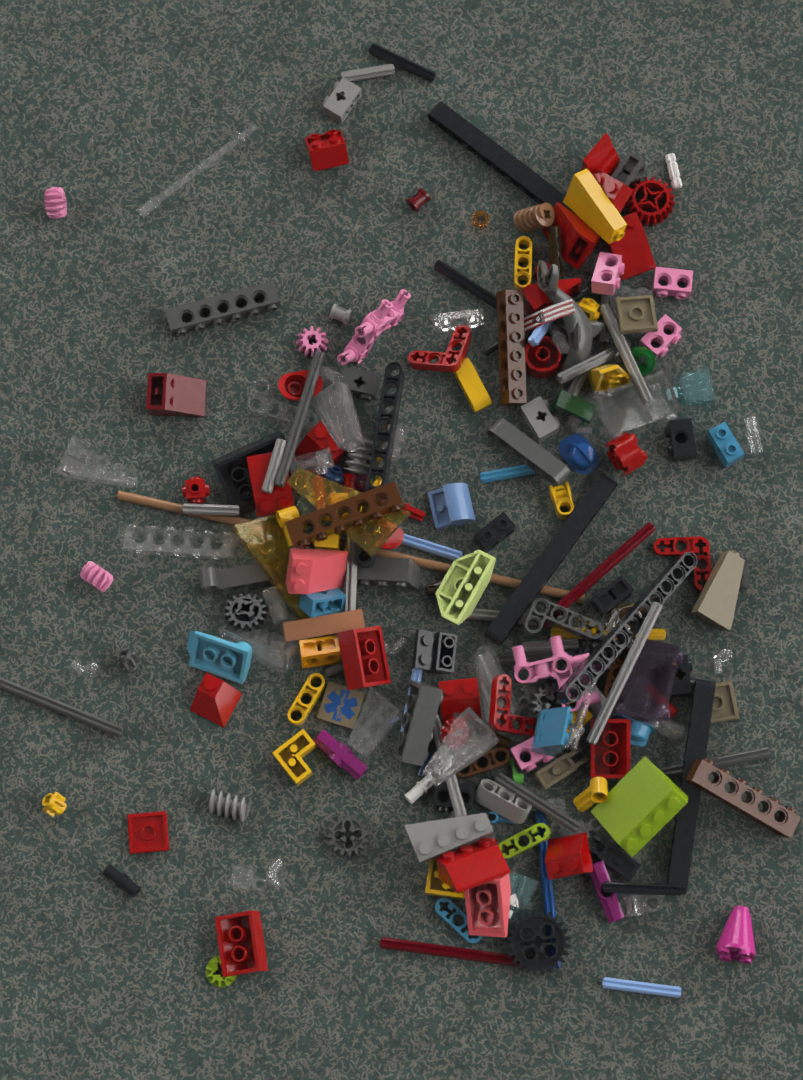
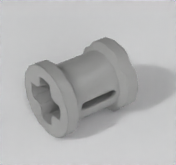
[329,303,352,326]

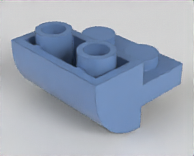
[427,483,475,530]

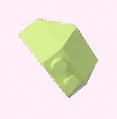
[436,550,496,625]

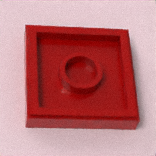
[127,811,170,854]

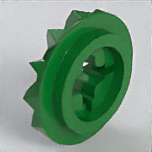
[630,346,656,376]

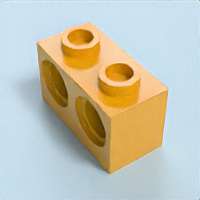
[299,635,341,669]

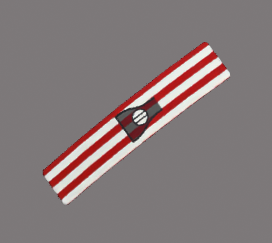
[524,299,575,333]

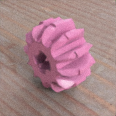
[44,187,67,219]
[296,326,329,358]
[80,561,114,592]

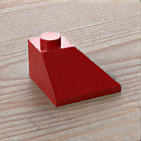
[190,673,242,728]

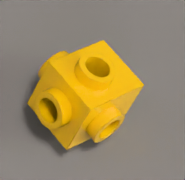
[576,298,601,321]

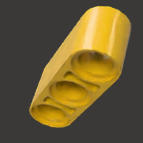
[514,236,532,290]
[453,357,492,412]
[287,673,325,726]

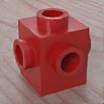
[182,477,210,504]

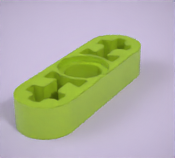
[498,823,551,859]

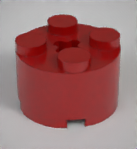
[525,336,562,378]
[605,432,648,477]

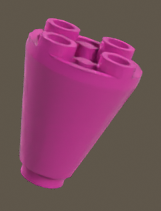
[715,906,756,964]

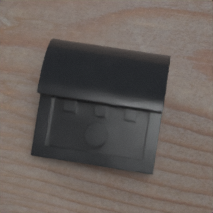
[412,629,457,674]

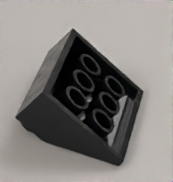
[211,430,305,515]

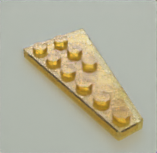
[286,468,411,557]
[231,514,311,620]

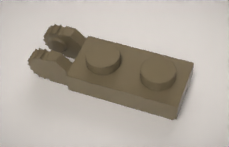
[534,746,589,791]

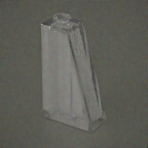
[310,381,365,452]
[474,645,520,726]

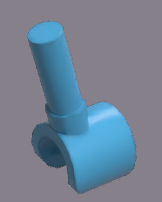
[489,811,515,824]

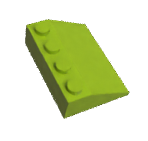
[590,756,688,857]

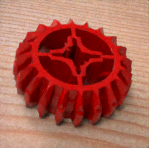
[625,176,675,226]

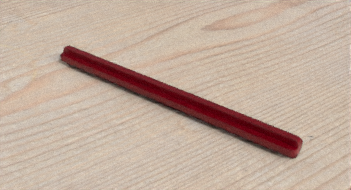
[543,522,656,628]
[380,937,533,968]

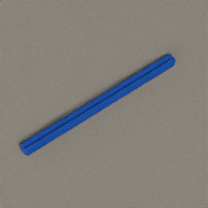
[535,810,561,969]

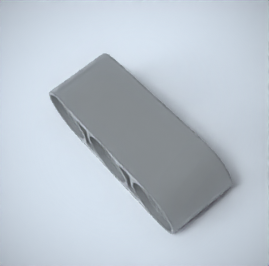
[474,779,532,824]

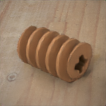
[513,203,555,233]

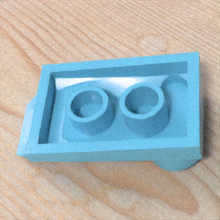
[187,631,252,684]

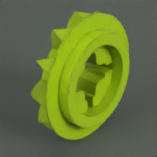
[206,955,237,987]

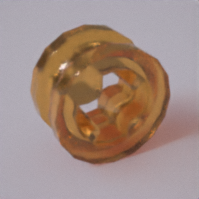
[473,210,489,229]

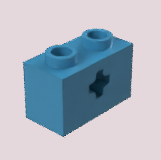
[706,422,744,468]
[299,588,346,618]

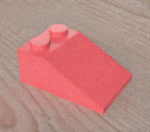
[286,548,348,594]
[464,874,511,938]

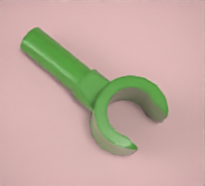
[509,757,524,785]

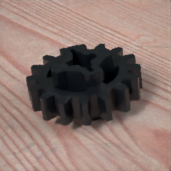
[225,592,267,633]

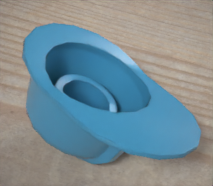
[610,714,656,747]

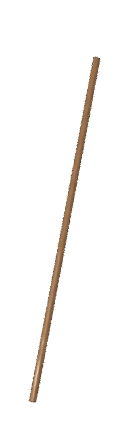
[117,490,585,604]

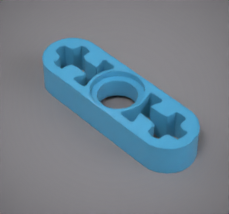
[435,898,482,944]

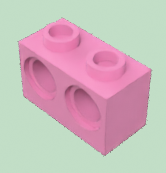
[591,252,625,296]
[652,267,693,300]
[639,314,682,360]
[510,737,554,772]

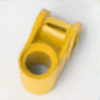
[549,481,574,520]

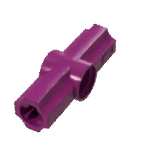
[314,730,368,781]
[590,861,625,923]

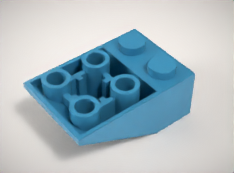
[531,706,573,757]

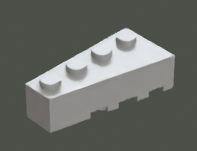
[404,813,494,865]

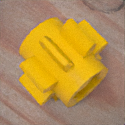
[42,791,67,817]

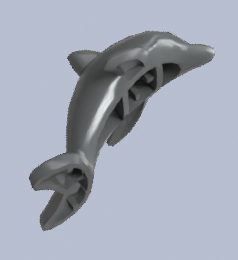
[537,260,603,382]

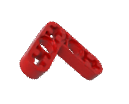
[408,325,472,372]
[653,536,711,592]
[489,674,537,737]

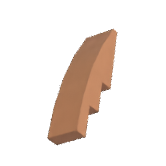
[282,609,365,642]

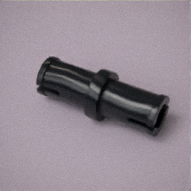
[103,864,141,898]

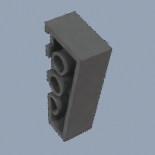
[395,679,443,766]

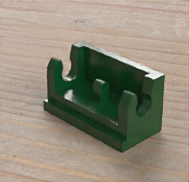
[551,389,595,427]

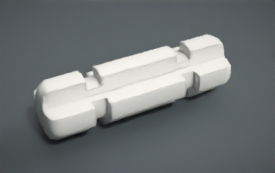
[665,153,682,189]

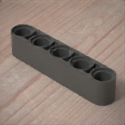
[487,418,570,487]

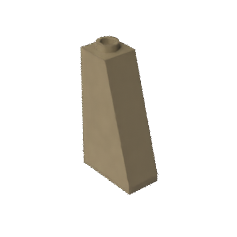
[691,550,745,631]

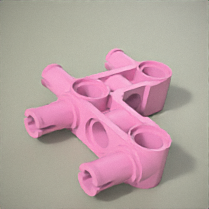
[337,289,411,365]
[512,636,602,713]

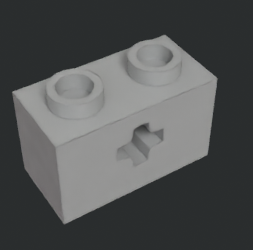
[322,78,362,124]
[520,396,560,443]

